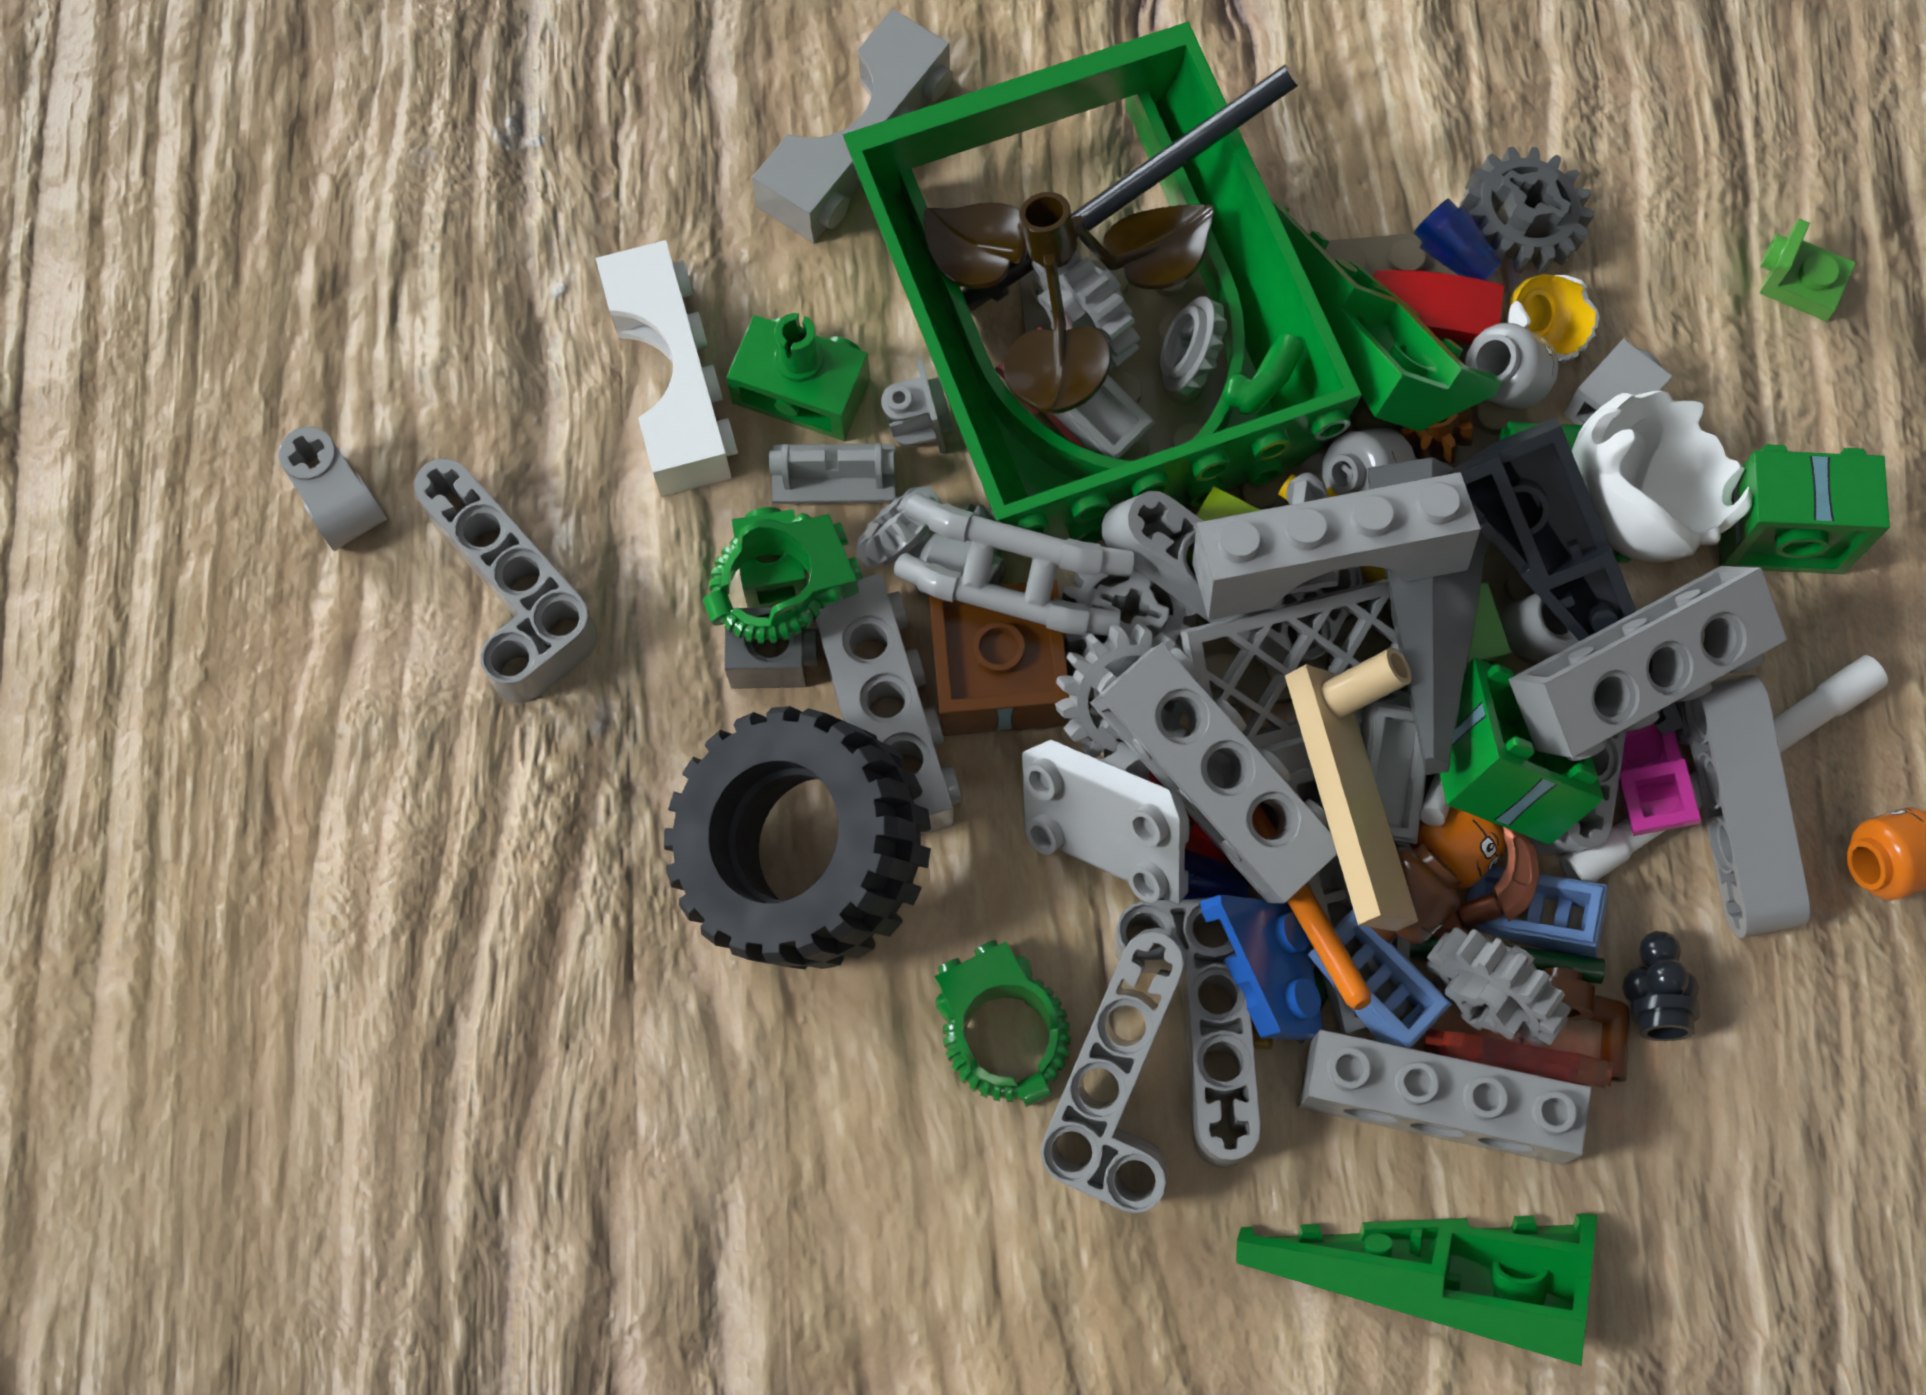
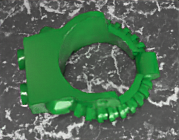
[703,513,863,644]
[935,940,1071,1107]

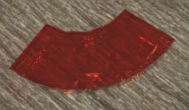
[1423,1029,1613,1089]

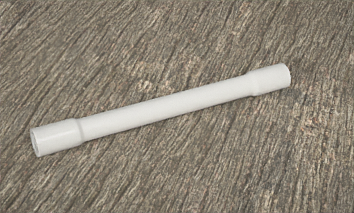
[1559,655,1888,883]

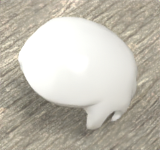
[1572,390,1753,563]

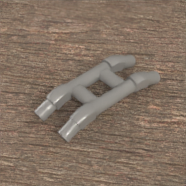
[894,493,1134,636]

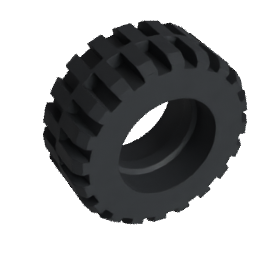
[664,706,931,970]

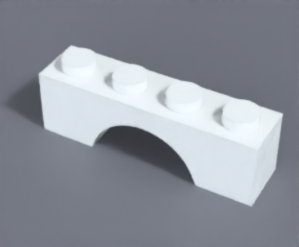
[595,240,738,497]

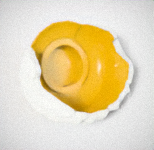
[1507,274,1600,364]

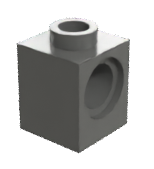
[725,607,818,689]

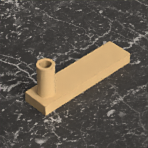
[1285,647,1418,931]

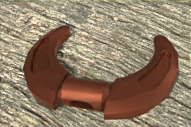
[1432,826,1540,938]

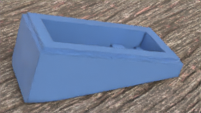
[1467,866,1608,958]
[1308,909,1452,1049]

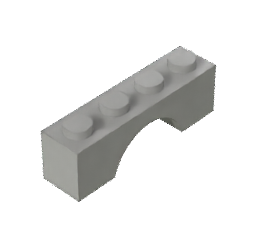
[752,8,953,244]
[1193,472,1481,620]

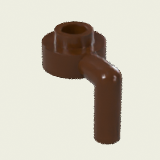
[1542,967,1630,1082]

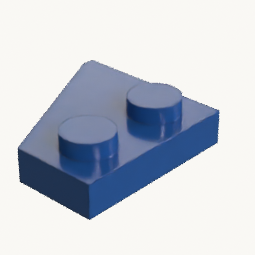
[1200,895,1323,1040]

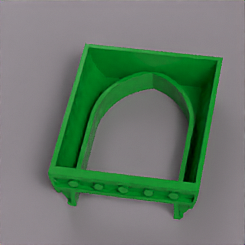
[842,21,1362,543]

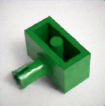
[726,313,871,441]

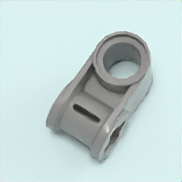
[278,427,387,552]

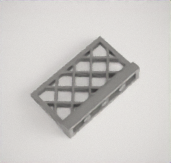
[1180,579,1411,789]

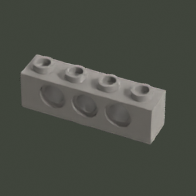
[1508,566,1787,761]
[814,573,962,835]
[1090,643,1337,903]
[1298,1030,1591,1165]

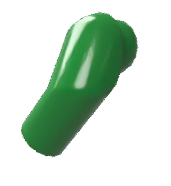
[1222,333,1303,415]

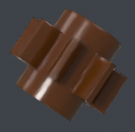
[1396,407,1474,464]

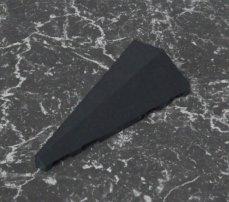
[1445,417,1684,735]

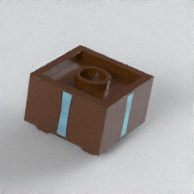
[929,580,1069,736]

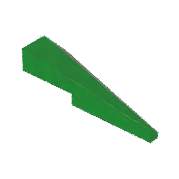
[1271,199,1503,432]
[1236,1213,1597,1366]

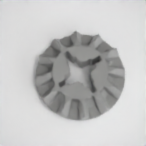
[1160,296,1227,396]
[856,486,940,568]

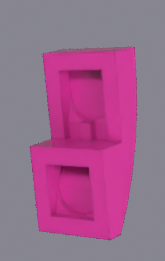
[1618,723,1701,836]

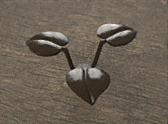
[924,192,1214,414]

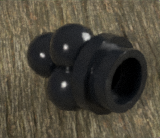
[1622,930,1700,1041]

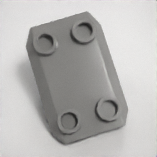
[1022,740,1189,905]

